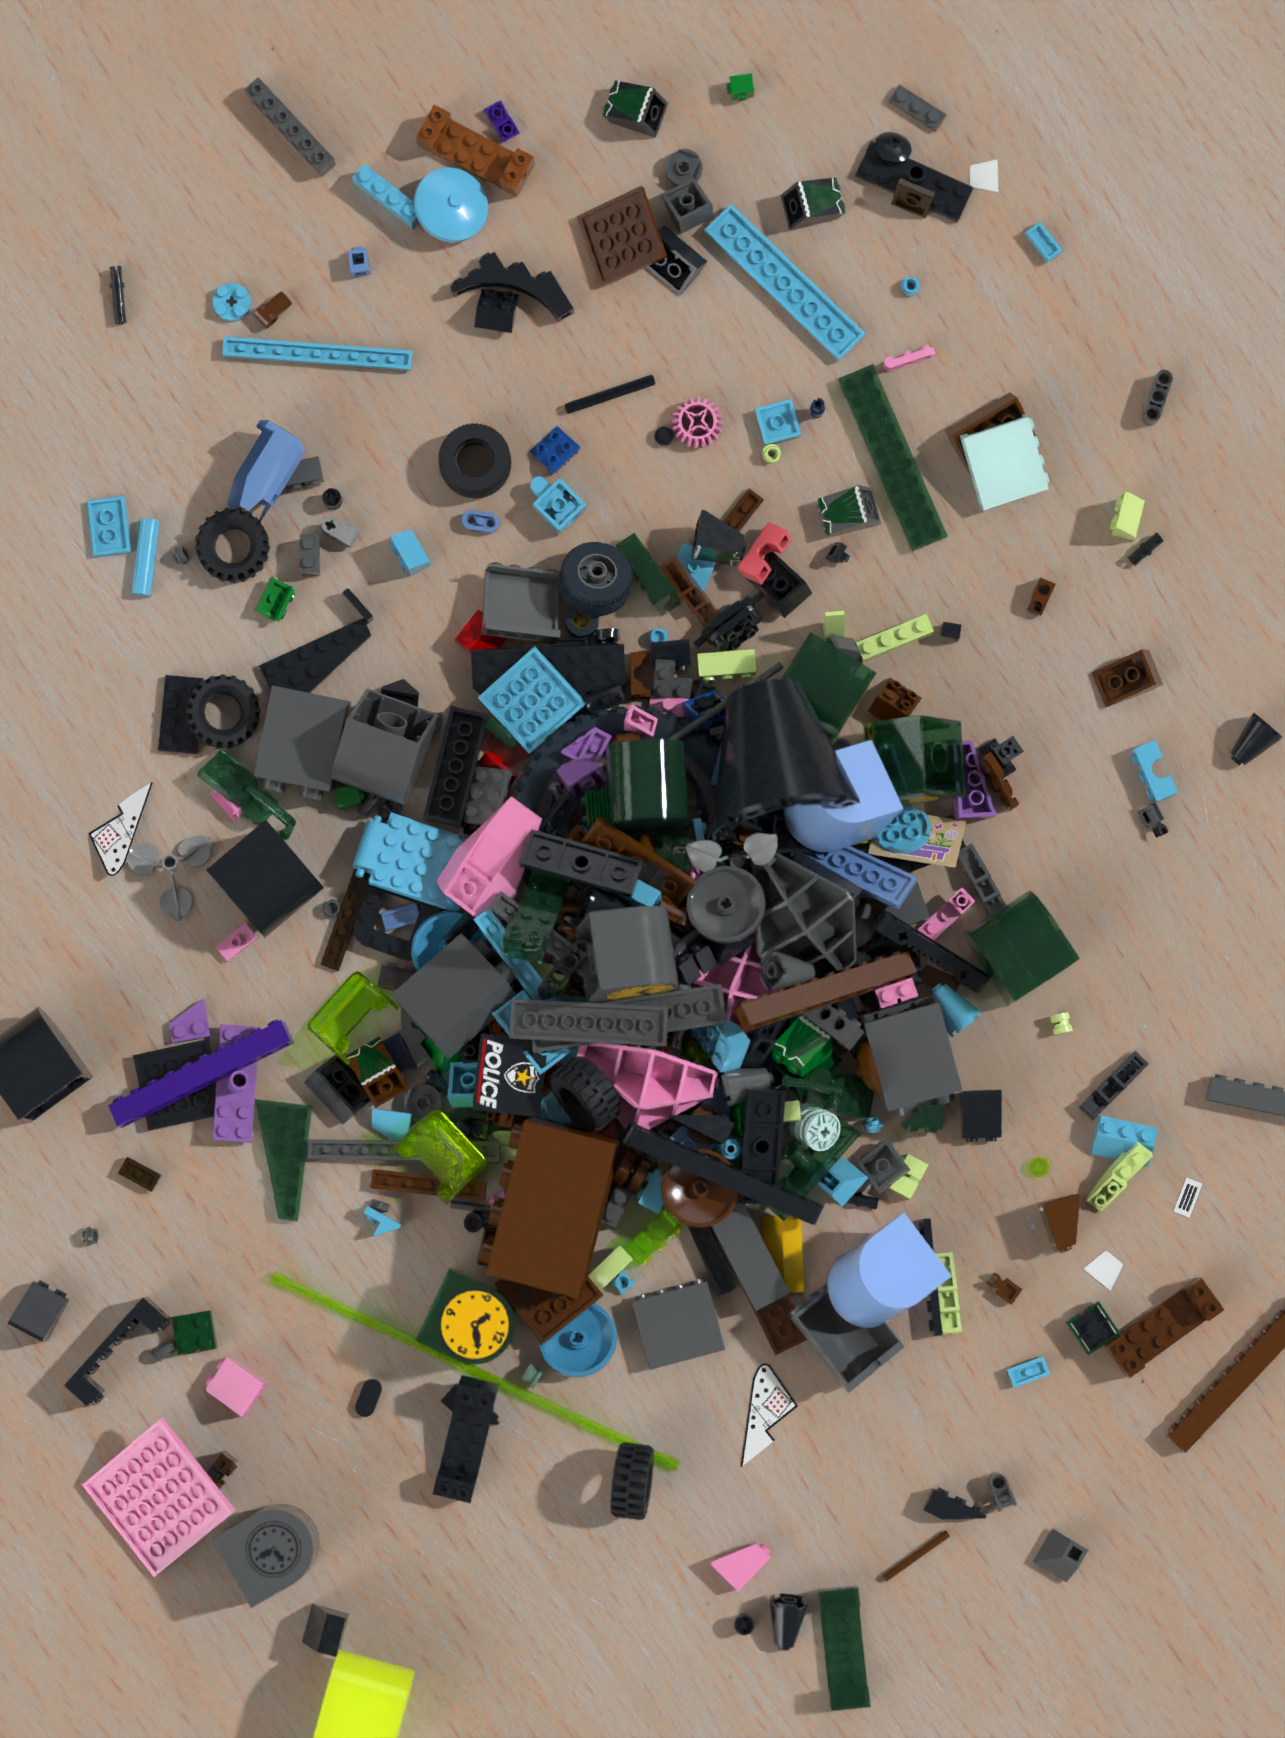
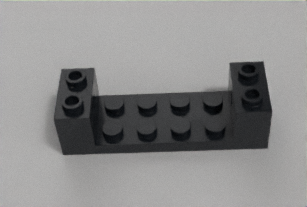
[64,1297,171,1407]
[433,1375,499,1503]

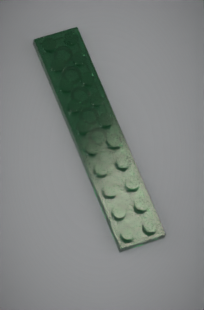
[838,364,948,552]

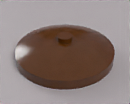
[661,1149,739,1228]

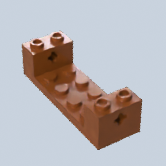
[416,105,535,197]

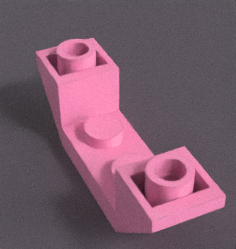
[918,888,975,940]

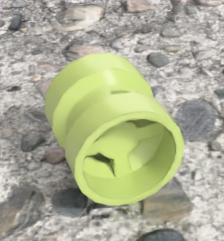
[1050,1012,1073,1035]

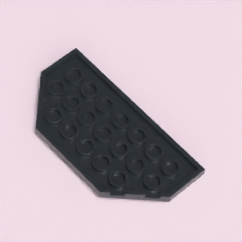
[471,643,626,722]

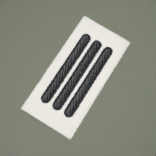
[1173,1177,1202,1218]

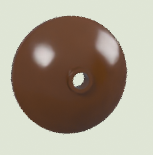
[854,1038,883,1095]

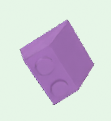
[557,760,607,801]

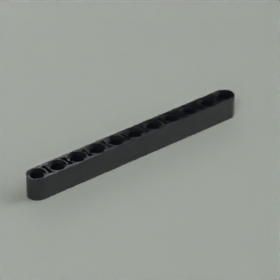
[621,1122,823,1225]

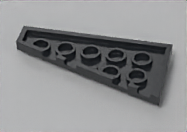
[259,618,372,693]

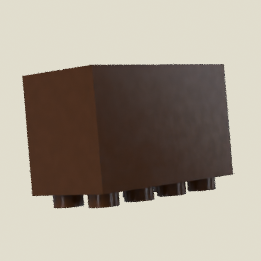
[479,1117,622,1298]

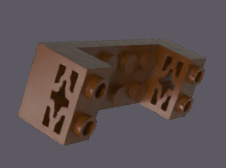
[1104,1278,1225,1378]

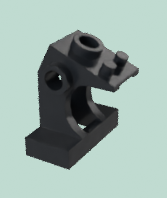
[979,736,1024,779]

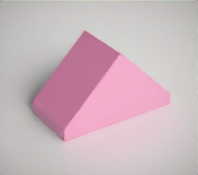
[624,704,658,737]

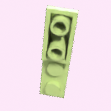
[1086,1142,1153,1212]

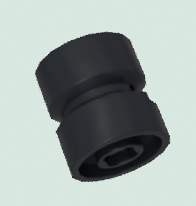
[595,628,620,644]

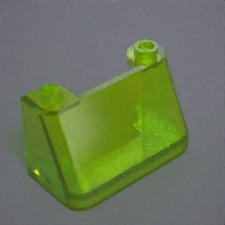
[394,1110,487,1205]

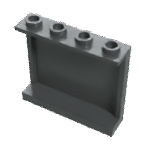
[481,562,561,644]
[632,1279,725,1370]

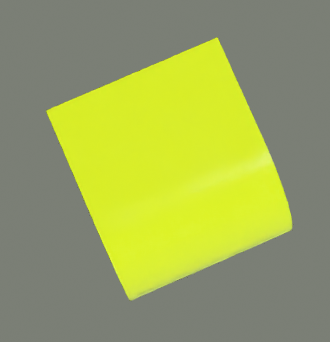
[313,1649,416,1738]

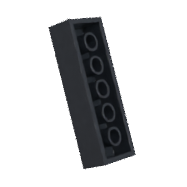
[423,706,489,828]

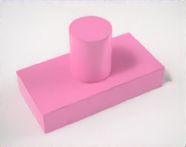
[649,694,688,719]

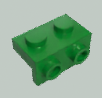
[254,577,295,622]

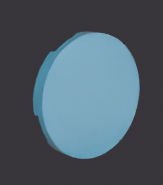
[875,804,931,854]

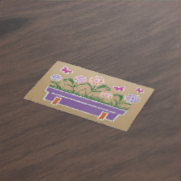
[868,815,966,868]

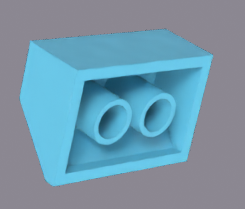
[1091,1116,1158,1166]

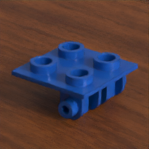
[530,426,581,475]

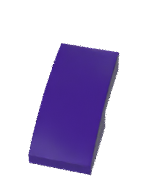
[484,100,520,143]

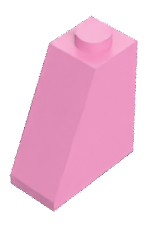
[710,1542,771,1592]

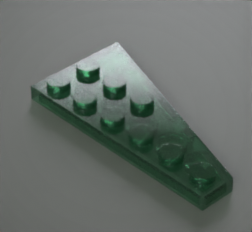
[255,1099,313,1221]

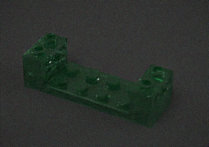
[503,870,571,964]
[818,1585,871,1711]

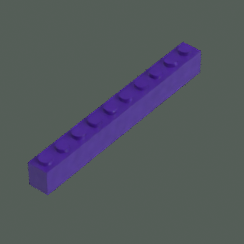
[108,1019,294,1128]

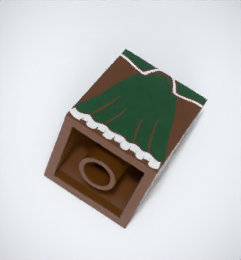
[346,1037,409,1108]
[1038,1193,1080,1253]

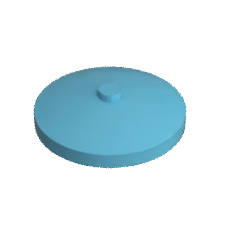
[414,167,488,243]

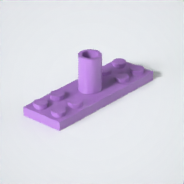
[212,1024,260,1143]

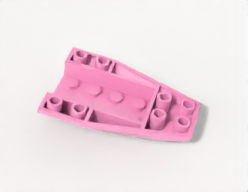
[436,797,542,921]

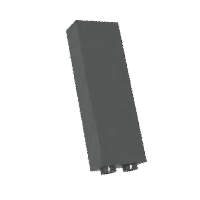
[711,1202,790,1311]

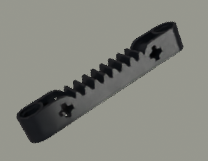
[872,910,990,994]

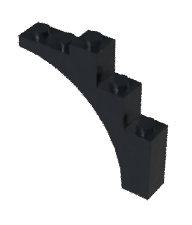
[450,252,574,322]

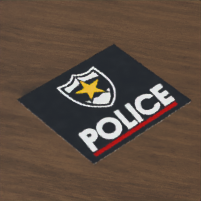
[472,1034,547,1117]

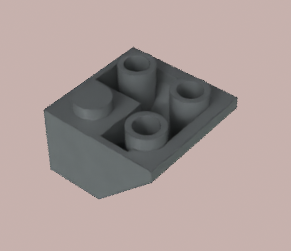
[1033,1528,1088,1583]

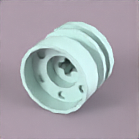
[788,1102,840,1151]

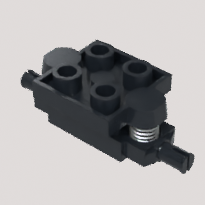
[693,591,764,651]

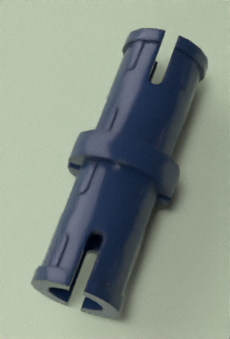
[810,398,825,418]

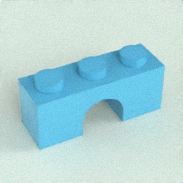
[1131,740,1178,803]

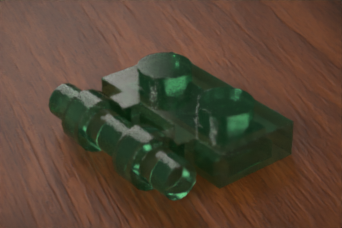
[654,834,695,873]

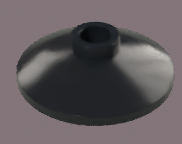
[875,132,912,163]

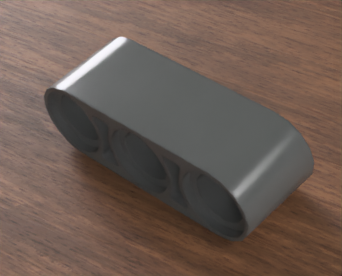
[1142,370,1173,426]

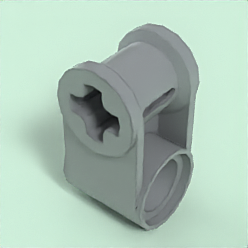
[322,517,359,548]

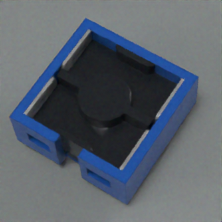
[681,690,726,729]

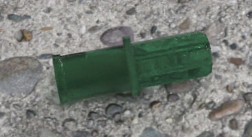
[484,717,517,749]

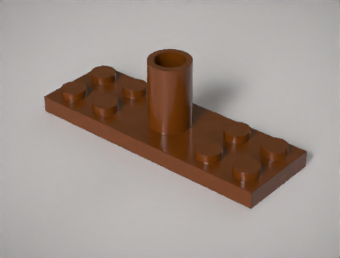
[579,817,697,906]

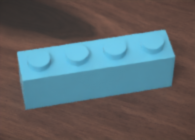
[352,164,419,230]

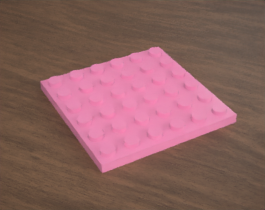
[82,1418,236,1577]

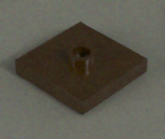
[891,178,935,218]

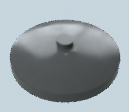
[687,866,766,943]

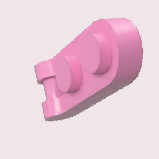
[883,345,936,372]

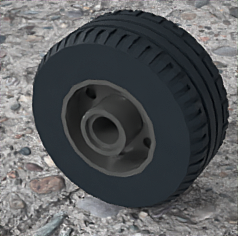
[559,542,633,617]

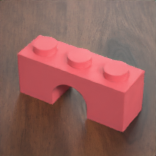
[738,522,792,585]

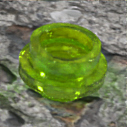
[1030,1157,1049,1177]

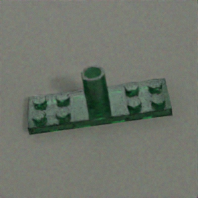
[764,1115,861,1221]

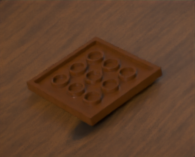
[577,186,667,287]
[494,1276,604,1344]

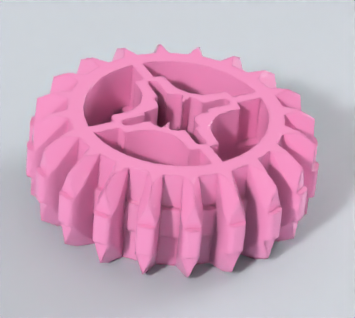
[672,397,723,448]

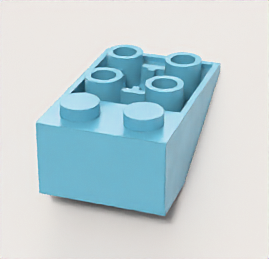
[691,1019,750,1073]

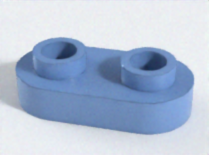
[462,510,500,533]

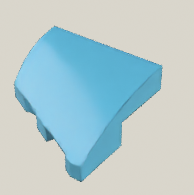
[372,1108,412,1141]

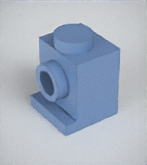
[348,247,371,278]

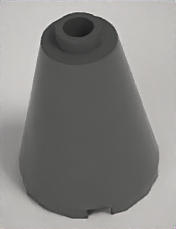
[760,951,815,990]
[718,1068,773,1107]

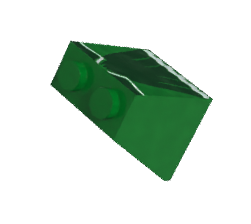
[772,1014,832,1077]

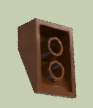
[1092,649,1163,708]

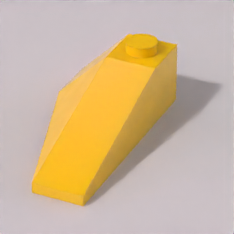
[761,1215,804,1293]

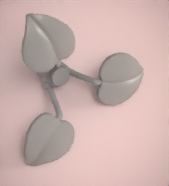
[686,833,777,871]
[126,836,212,921]

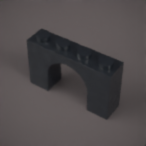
[790,849,862,913]

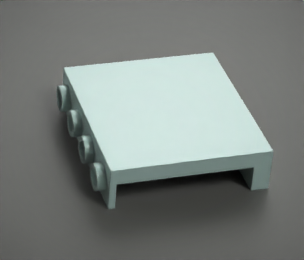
[960,414,1050,510]

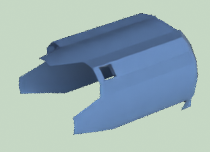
[227,420,305,522]

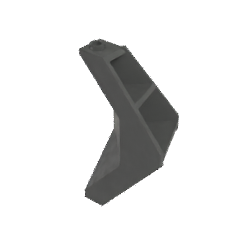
[752,852,857,978]

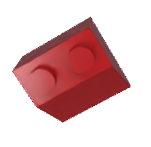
[455,609,507,654]

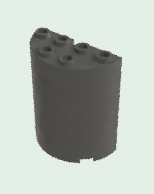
[790,1284,905,1393]

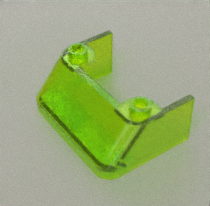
[308,971,400,1065]

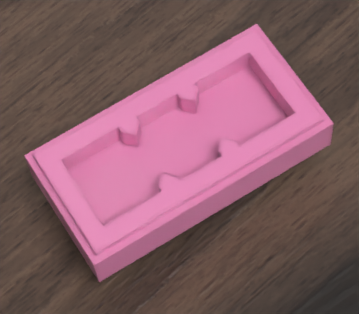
[216,923,258,962]

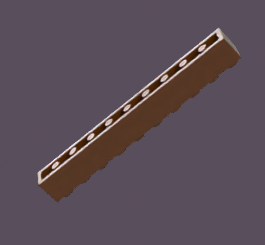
[735,951,917,1032]
[1166,1309,1285,1453]

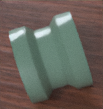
[521,1364,543,1388]

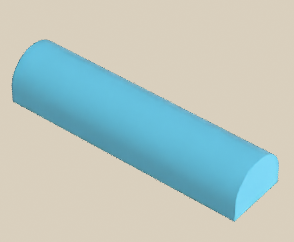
[131,518,160,597]

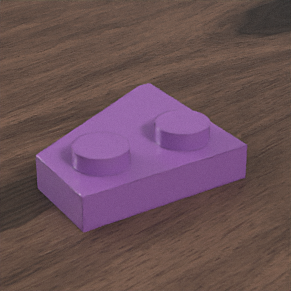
[561,727,612,763]
[169,1000,211,1043]

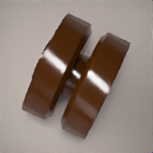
[612,1146,655,1195]

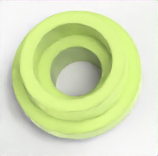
[762,444,781,463]

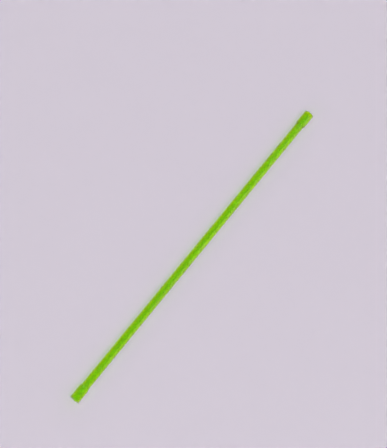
[271,1272,680,1471]

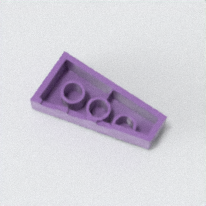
[948,740,997,820]

